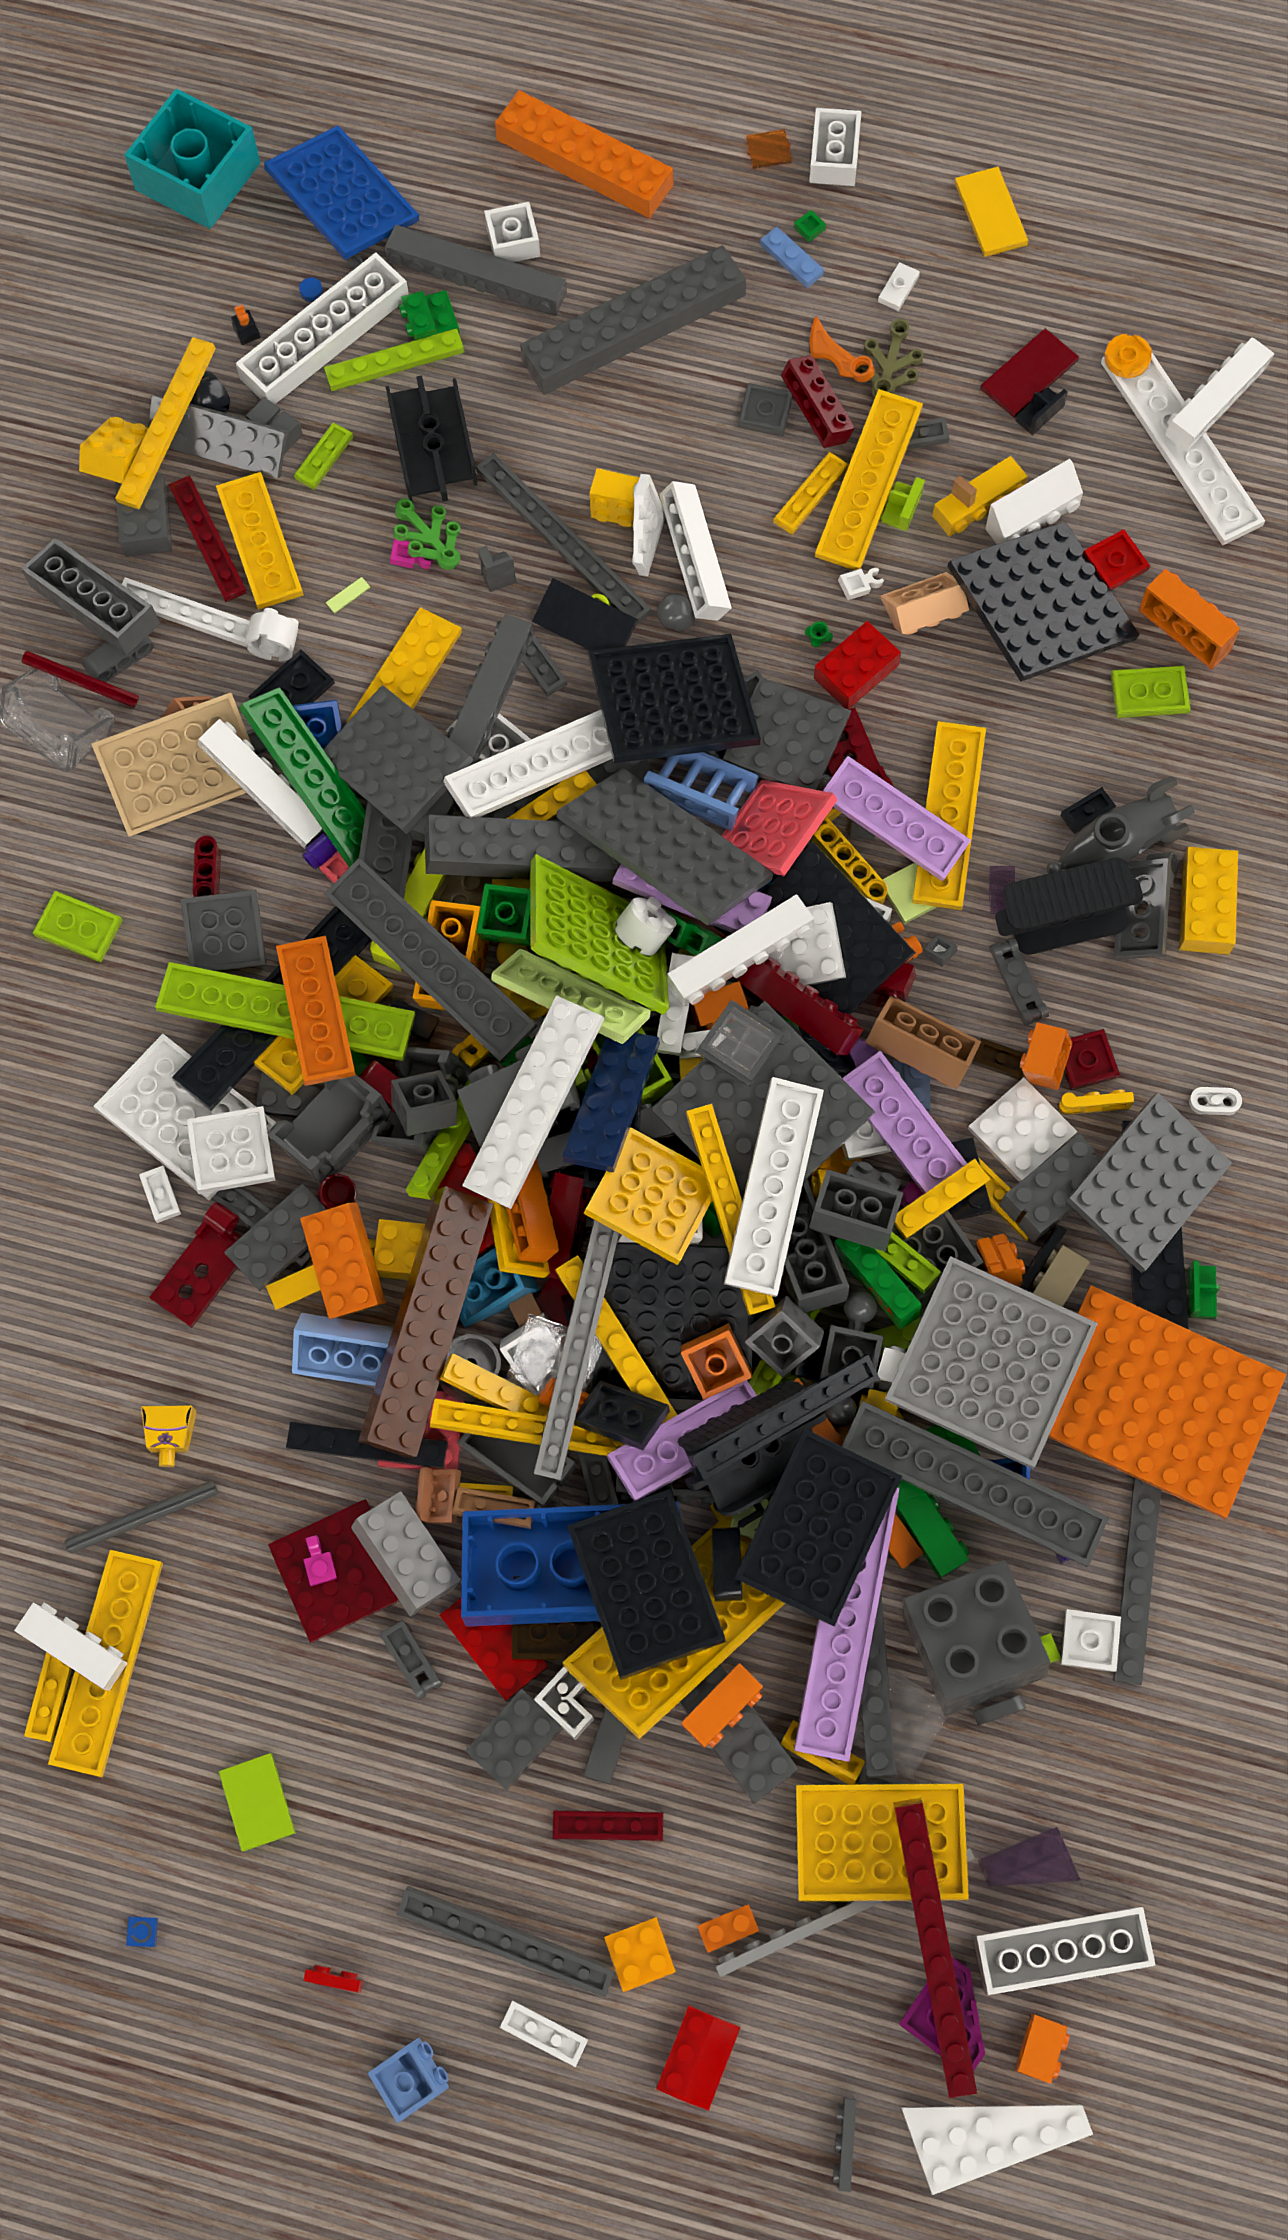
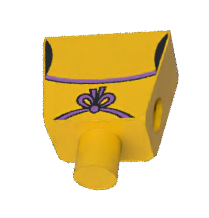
[141,1406,196,1467]

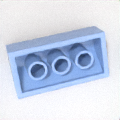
[292,1313,393,1386]

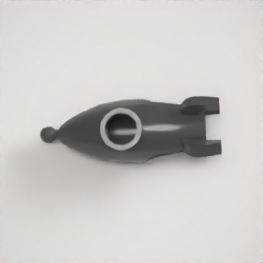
[1046,776,1195,874]

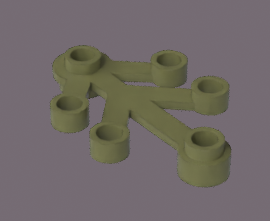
[859,319,924,398]

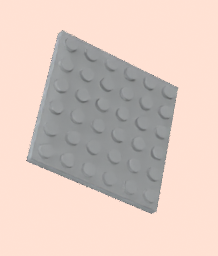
[885,1256,1098,1469]

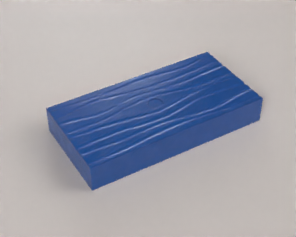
[461,1502,681,1626]

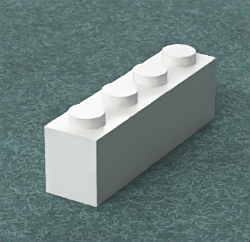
[14,1602,128,1691]

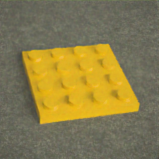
[583,1127,712,1265]

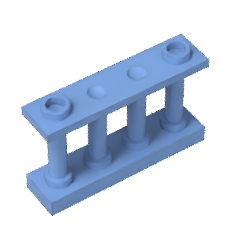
[644,752,758,831]

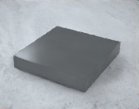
[738,383,793,436]

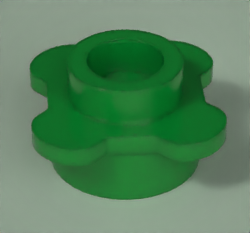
[805,621,833,647]

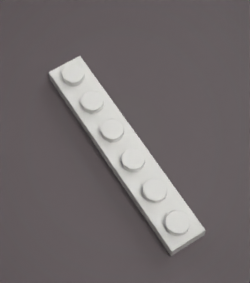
[122,578,250,648]

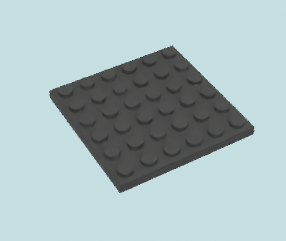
[651,1001,875,1202]

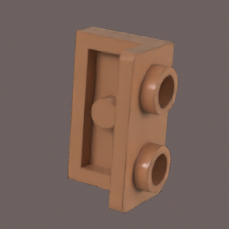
[415,1467,461,1524]

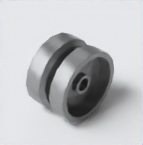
[440,1334,501,1402]

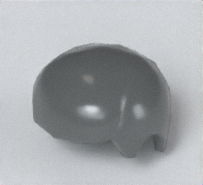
[657,593,695,632]

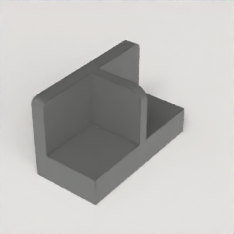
[478,546,516,592]

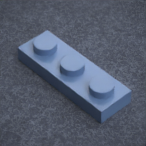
[760,227,824,288]

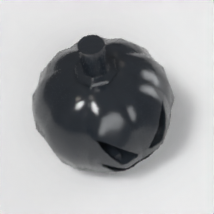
[190,371,230,413]

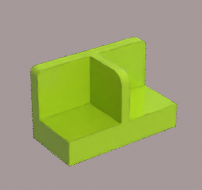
[881,477,925,531]

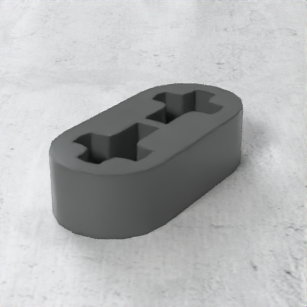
[973,1695,1026,1726]

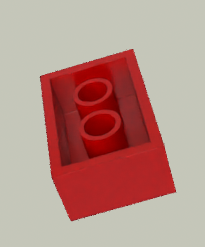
[814,621,901,709]

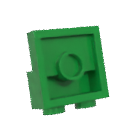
[399,290,460,341]

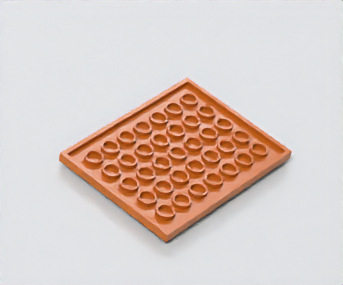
[1048,1285,1287,1519]

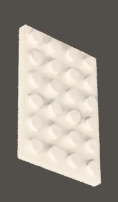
[93,1034,276,1200]

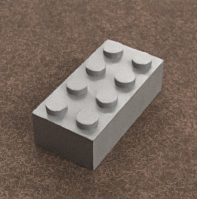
[351,1491,461,1617]

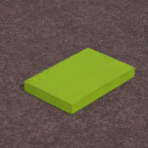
[1111,666,1191,718]
[33,891,123,963]
[219,1753,296,1852]

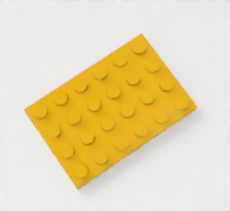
[796,1784,969,1902]

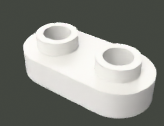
[1189,1087,1242,1115]

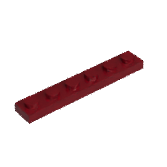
[168,475,247,603]

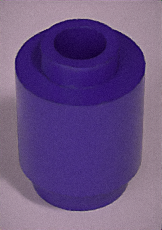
[302,833,337,869]

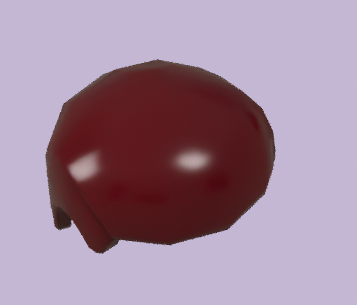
[318,1174,357,1209]

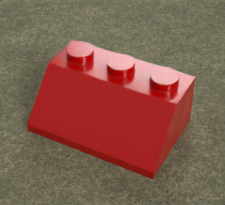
[656,2004,741,2111]

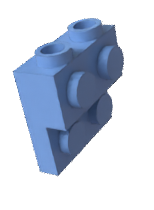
[368,2038,449,2124]

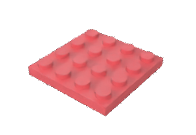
[721,779,838,876]

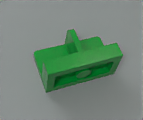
[1188,1260,1220,1319]

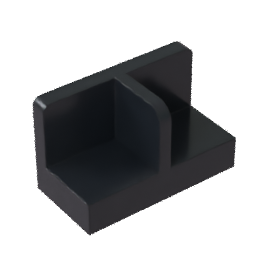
[1015,387,1068,436]

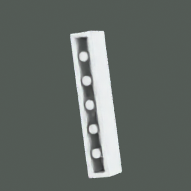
[1165,337,1275,451]
[659,481,731,621]
[198,719,323,849]
[667,894,814,1006]

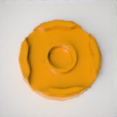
[1104,334,1152,378]

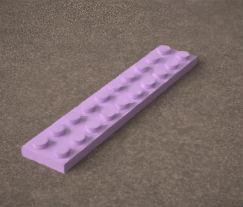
[794,1488,899,1762]

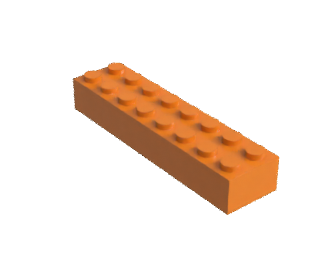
[495,90,673,219]

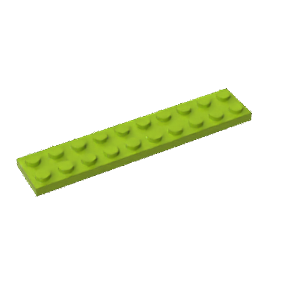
[155,962,415,1061]

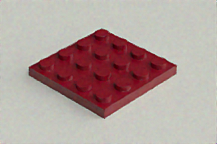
[268,1499,400,1643]

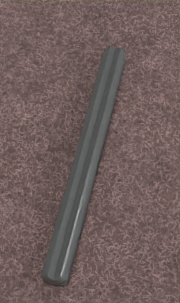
[65,1481,218,1553]

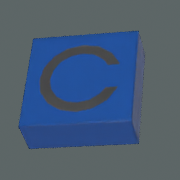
[126,1917,158,1947]

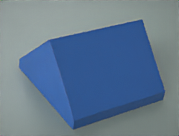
[292,699,343,749]

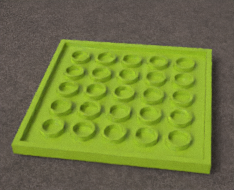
[530,854,669,1015]

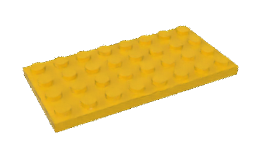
[563,1521,785,1739]

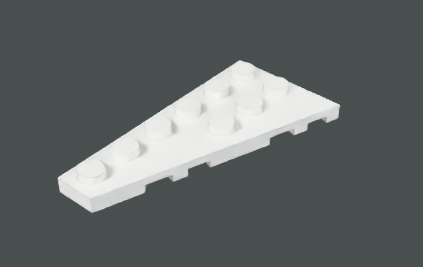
[901,2105,1093,2195]

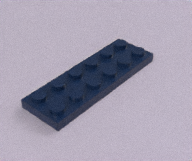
[562,1032,660,1173]

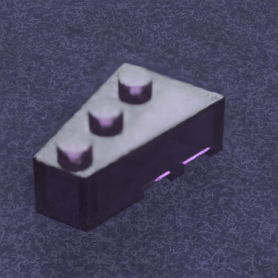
[977,1827,1081,1887]

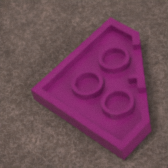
[899,1957,985,2072]

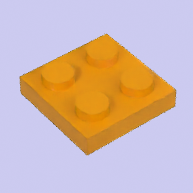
[604,1917,676,1992]

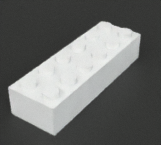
[973,1907,1156,1995]

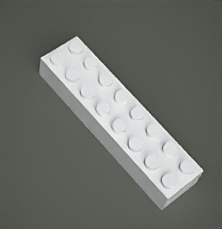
[235,253,409,404]

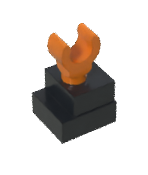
[231,304,261,345]

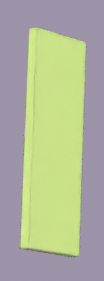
[326,577,370,614]

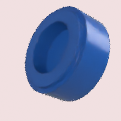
[299,277,323,302]

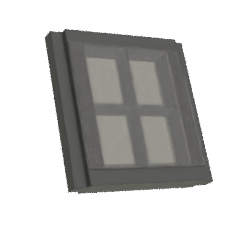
[696,1000,784,1086]

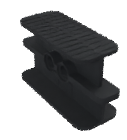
[385,375,477,503]
[995,858,1143,955]
[678,1381,827,1516]

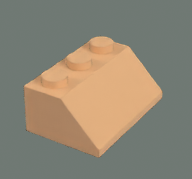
[881,572,969,635]

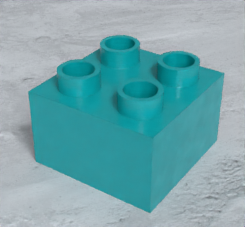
[124,88,261,229]

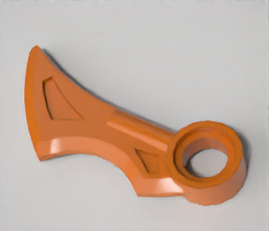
[809,316,875,382]

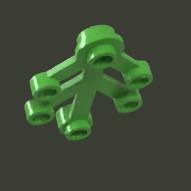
[393,498,460,570]

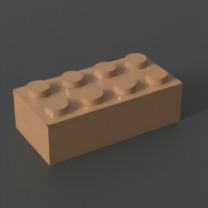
[865,996,981,1090]

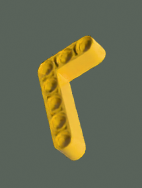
[810,808,888,904]

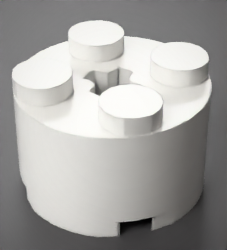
[245,608,299,661]
[615,897,677,955]

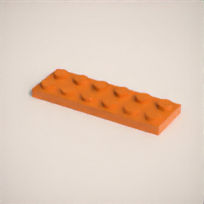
[276,936,356,1086]

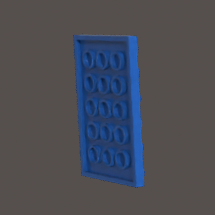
[264,125,419,260]

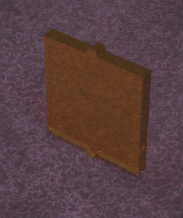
[746,129,792,169]

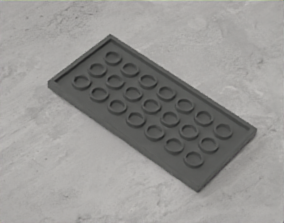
[556,768,774,926]

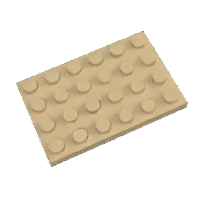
[92,692,255,837]

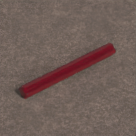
[21,651,139,708]

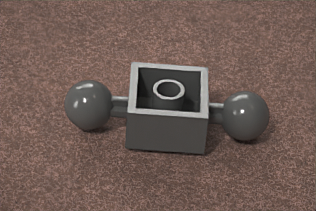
[818,1290,883,1428]

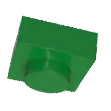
[794,210,826,242]

